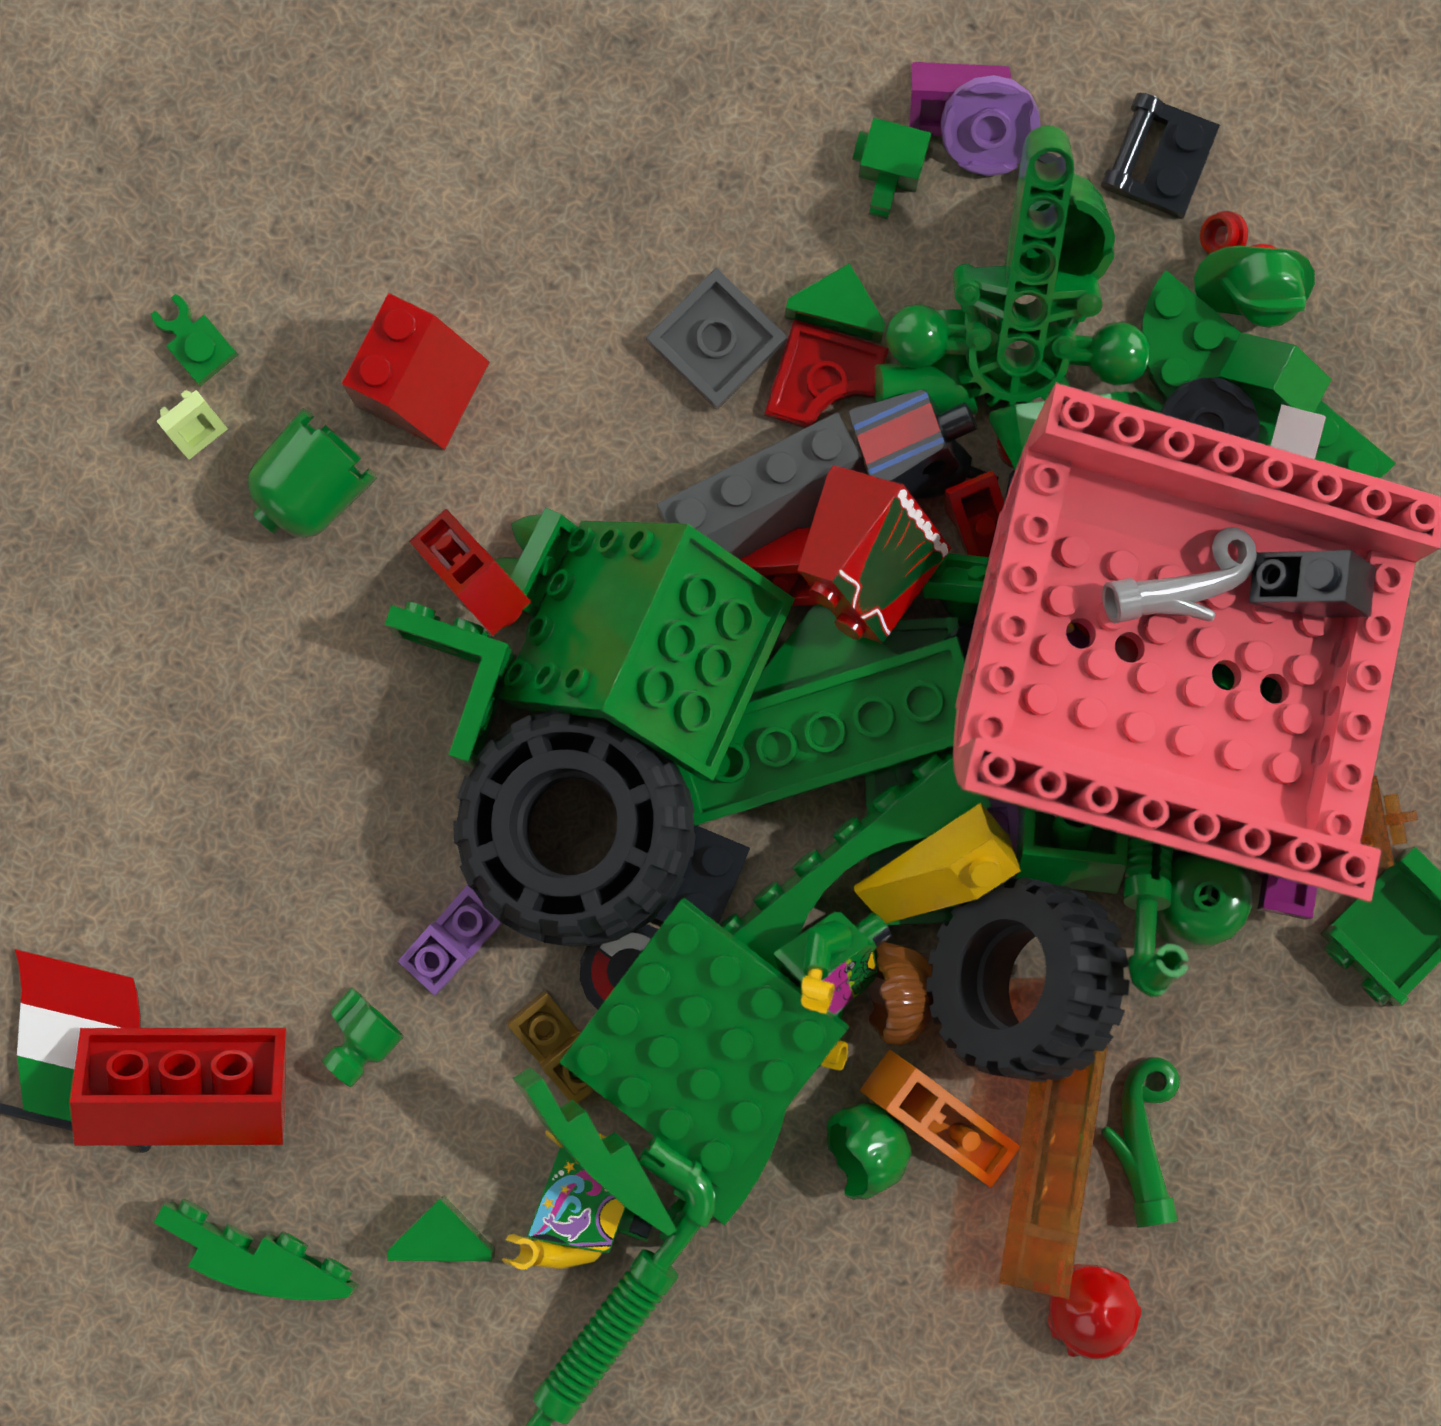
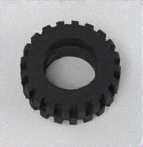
[927,877,1130,1082]

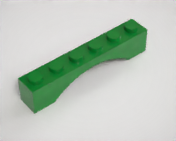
[719,750,992,969]

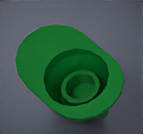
[1194,246,1315,328]

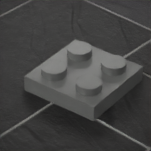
[646,268,787,410]

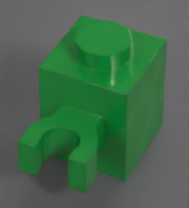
[852,117,931,219]

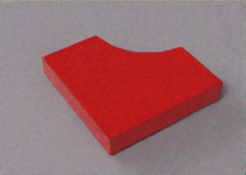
[764,319,889,428]

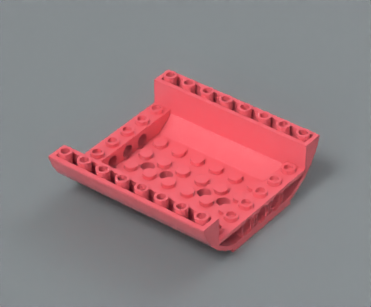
[953,383,1441,902]

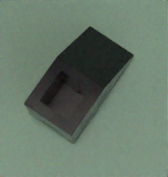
[1249,550,1376,618]

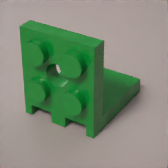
[385,601,516,768]

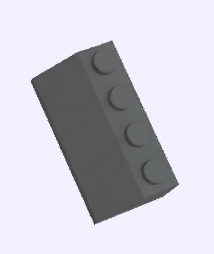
[657,412,868,560]

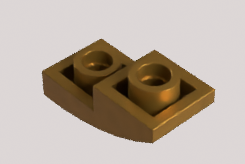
[506,990,594,1104]

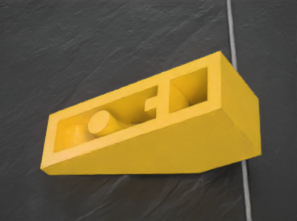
[854,803,1021,923]

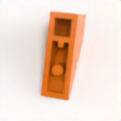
[859,1049,1021,1188]

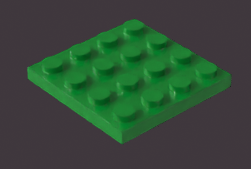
[560,898,850,1190]

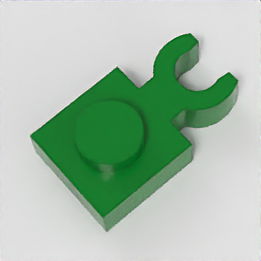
[151,294,238,387]

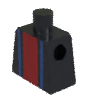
[848,390,978,498]

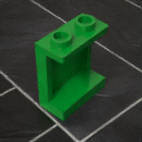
[1320,846,1441,1006]

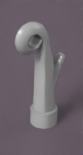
[1102,527,1257,623]

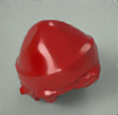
[1048,1264,1142,1360]

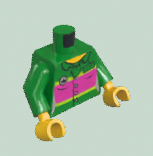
[773,912,892,1070]

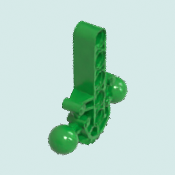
[886,125,1151,408]

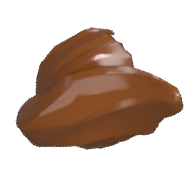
[867,942,934,1045]

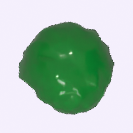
[826,1103,911,1200]

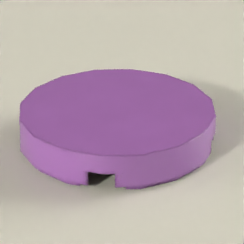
[941,75,1040,176]

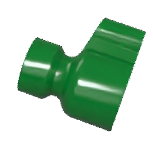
[321,987,404,1087]

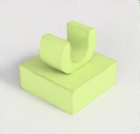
[157,390,228,460]

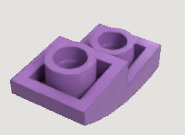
[398,885,503,995]

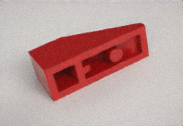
[409,508,531,636]

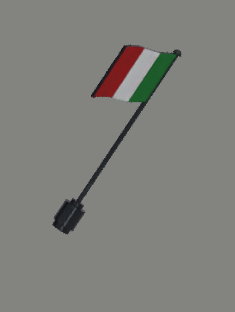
[0,949,152,1153]

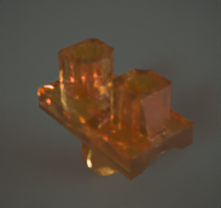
[1360,775,1418,869]

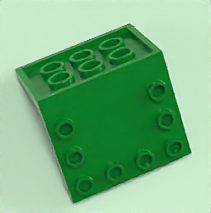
[498,521,795,781]

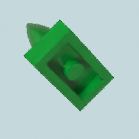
[494,507,577,618]
[922,553,989,626]

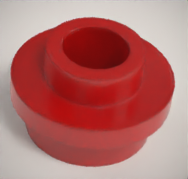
[1200,211,1248,255]

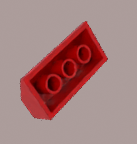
[70,1028,286,1146]

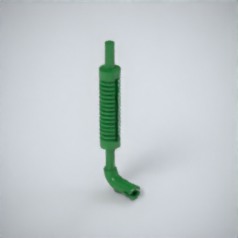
[1123,835,1189,997]
[525,1135,716,1426]

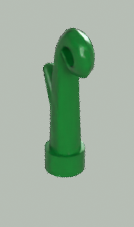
[1101,1057,1180,1228]

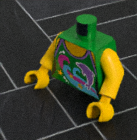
[502,1130,652,1270]

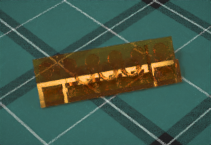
[999,1032,1110,1298]

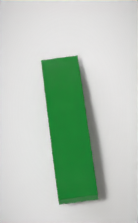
[512,1067,677,1236]

